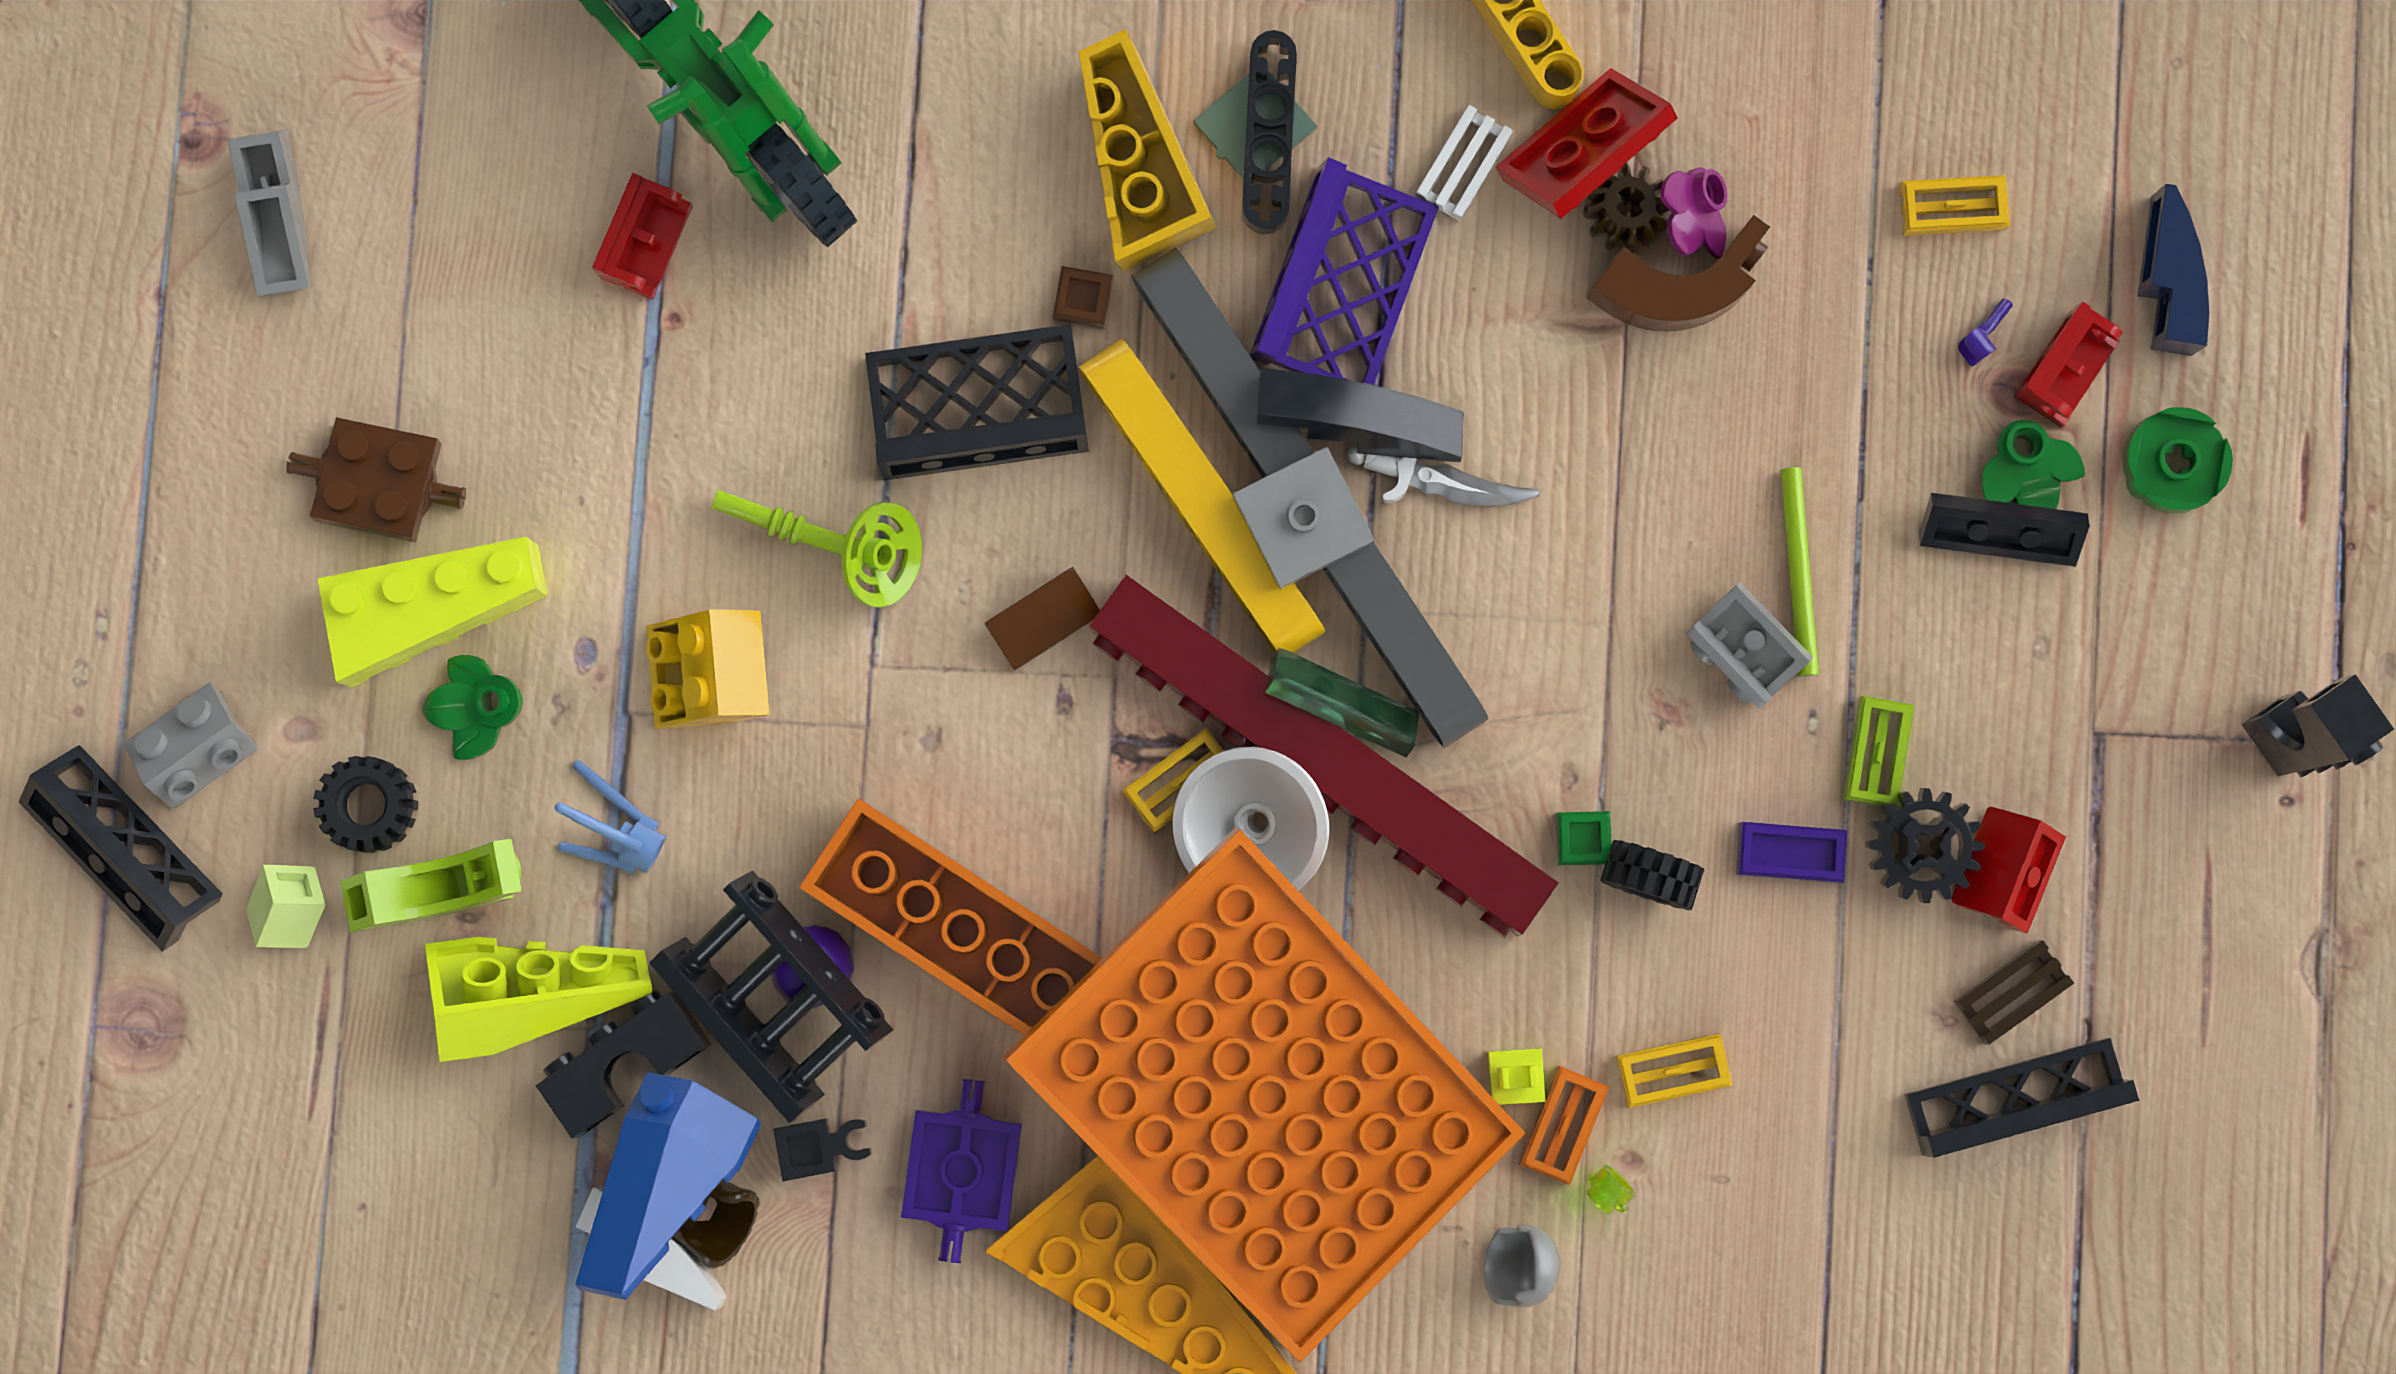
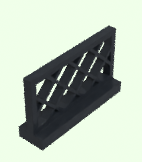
[865,324,1089,481]

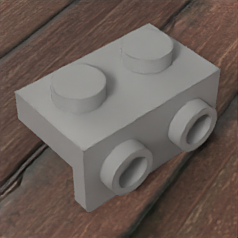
[1686,582,1813,709]
[123,682,257,808]

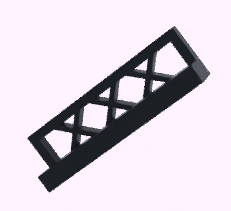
[19,745,223,952]
[1904,1038,2140,1158]

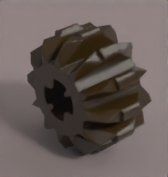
[1582,163,1670,253]

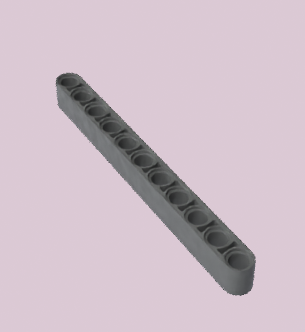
[1131,247,1489,748]

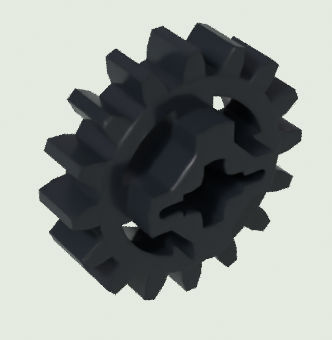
[1865,788,1985,903]

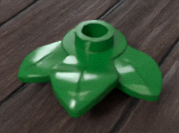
[1981,419,2085,509]
[422,655,523,760]

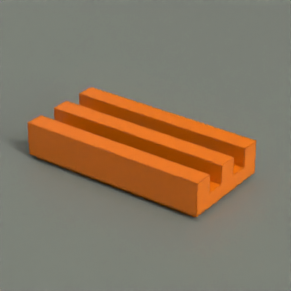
[1519,1066,1609,1185]

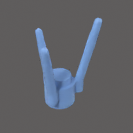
[554,760,666,875]

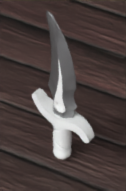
[1347,445,1540,506]

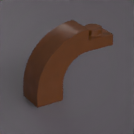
[1587,215,1770,332]

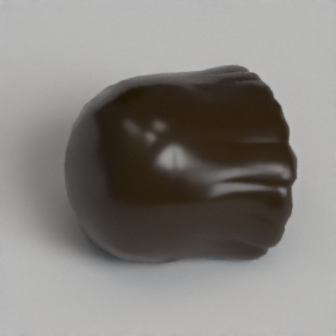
[672,1180,760,1269]

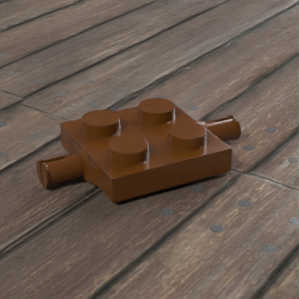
[286,417,466,542]

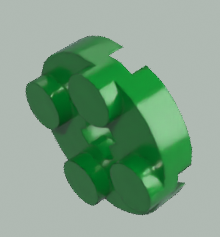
[2122,407,2233,513]

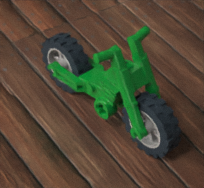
[579,0,857,247]

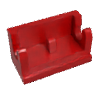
[592,172,693,300]
[2013,301,2123,428]

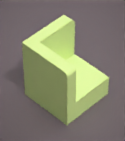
[246,864,326,948]

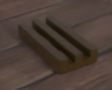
[1954,940,2074,1045]

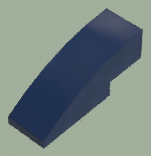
[2137,184,2210,356]

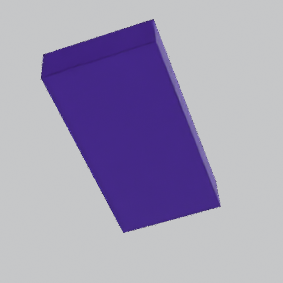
[1736,822,1848,883]

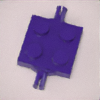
[901,1078,1022,1263]

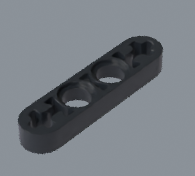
[1242,30,1297,234]

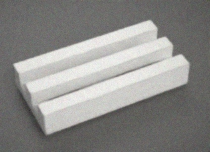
[1416,105,1514,221]

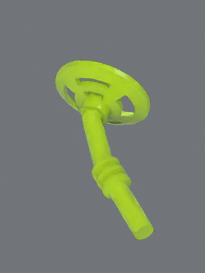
[711,489,922,607]

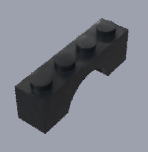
[2241,674,2394,778]

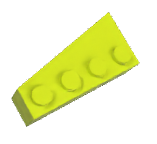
[317,537,548,688]

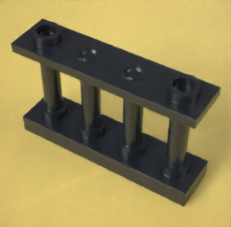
[649,870,894,1123]

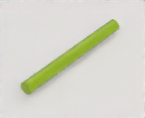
[1780,467,1819,677]

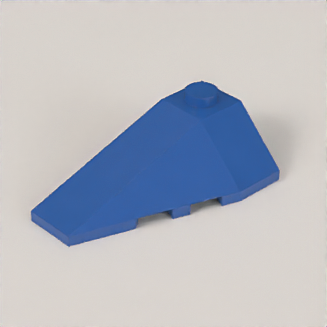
[575,1072,761,1300]

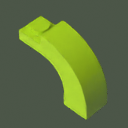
[340,839,522,933]

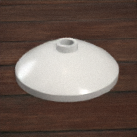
[1173,747,1329,891]

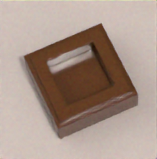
[1053,266,1113,329]

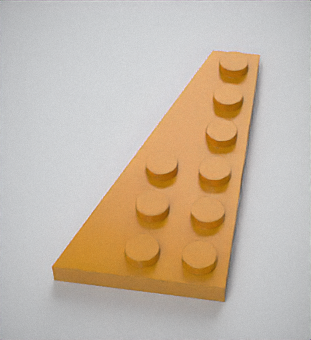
[985,1155,1298,1374]

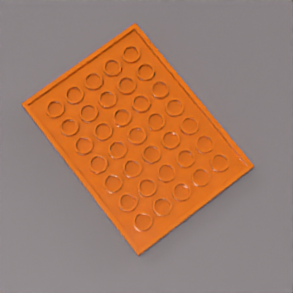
[1002,827,1526,1363]

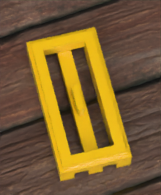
[1899,175,2010,236]
[1122,728,1224,834]
[1615,1033,1733,1108]

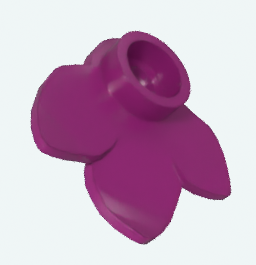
[1660,167,1728,259]

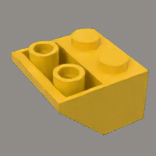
[646,609,769,729]

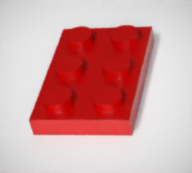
[1495,68,1678,219]

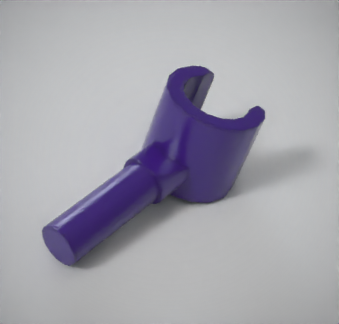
[1958,298,2013,367]

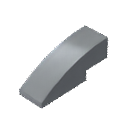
[227,129,311,297]

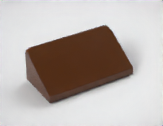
[984,567,1100,671]

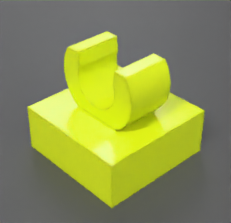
[1487,1048,1546,1105]

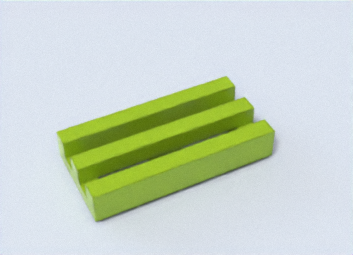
[1843,696,1915,808]

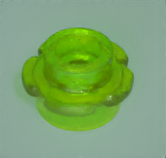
[1586,1164,1636,1214]

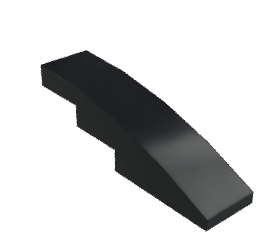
[1257,368,1464,462]

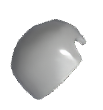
[1483,1225,1561,1307]

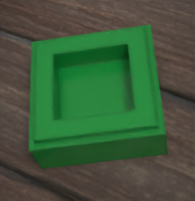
[1556,811,1611,866]

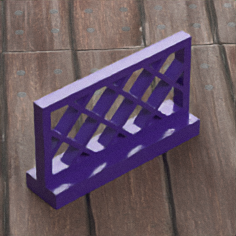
[1249,157,1439,385]

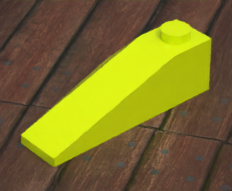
[425,937,652,1062]

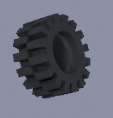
[313,756,418,853]
[1600,840,1705,911]

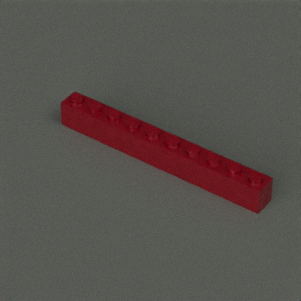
[1089,575,1559,938]

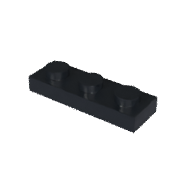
[1919,493,2090,567]

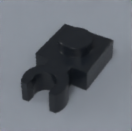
[773,1118,872,1182]

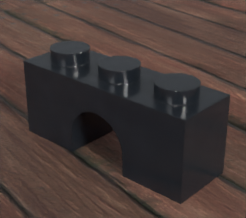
[536,990,712,1139]

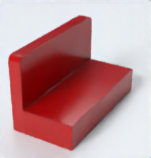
[1951,807,2066,934]

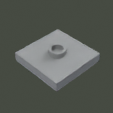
[1233,447,1375,590]

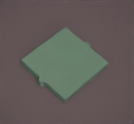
[1193,71,1317,184]

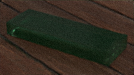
[1265,647,1419,758]

